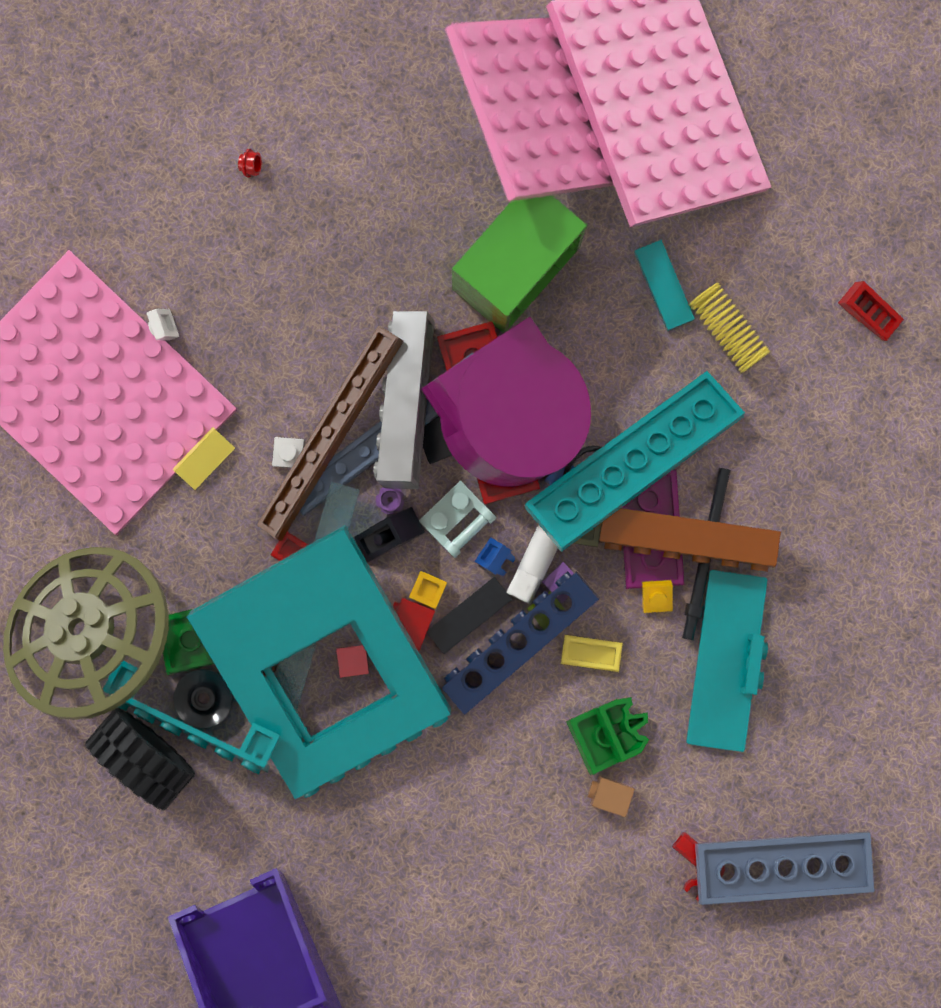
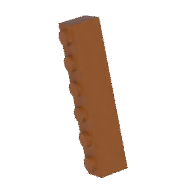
[599,508,781,572]

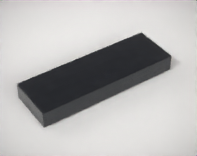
[427,577,512,654]

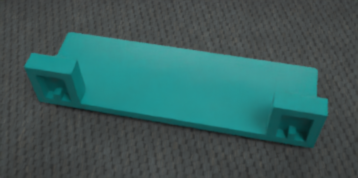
[103,661,281,775]

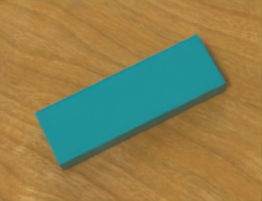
[634,239,695,331]

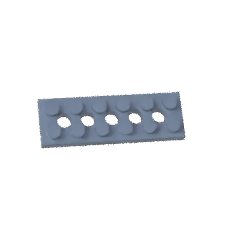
[695,832,874,905]

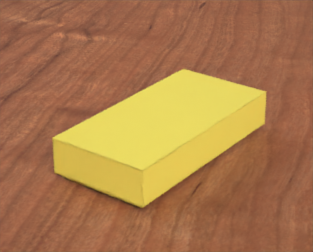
[173,427,235,490]
[560,635,623,672]

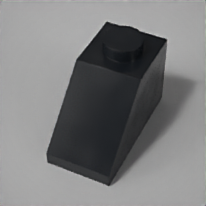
[354,507,425,563]

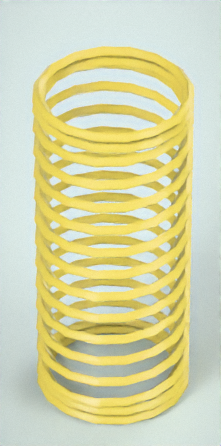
[689,283,770,373]

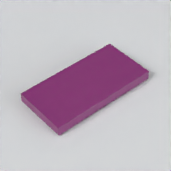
[622,469,685,589]

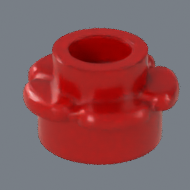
[238,149,262,178]

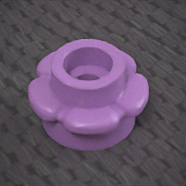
[375,487,404,514]

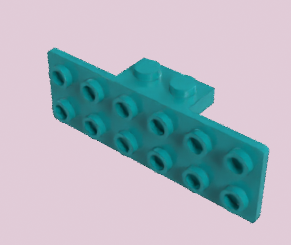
[686,570,768,752]

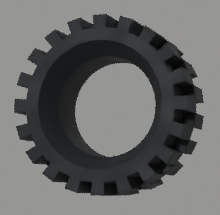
[85,708,195,810]

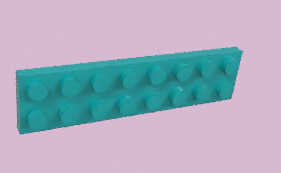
[525,371,745,552]

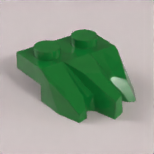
[566,697,649,775]

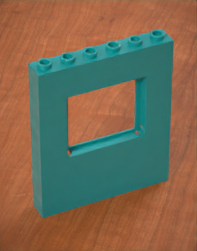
[187,525,451,799]

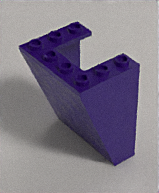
[168,868,342,1008]

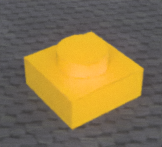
[409,571,447,609]
[642,580,673,613]

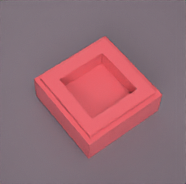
[336,645,369,678]

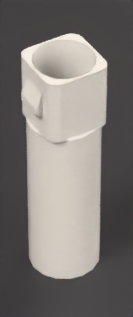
[506,525,558,605]

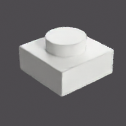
[147,309,179,341]
[272,437,305,468]

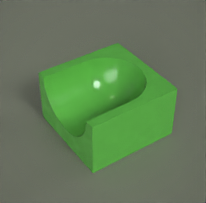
[452,195,587,334]

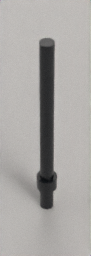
[682,468,731,641]

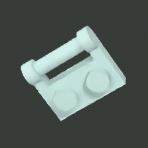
[419,480,497,558]

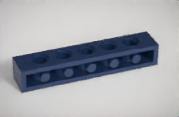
[442,571,600,715]

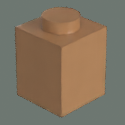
[587,776,635,817]

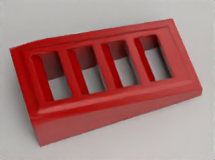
[838,281,904,341]

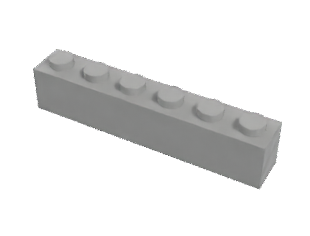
[374,311,435,489]

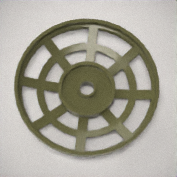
[3,547,169,720]

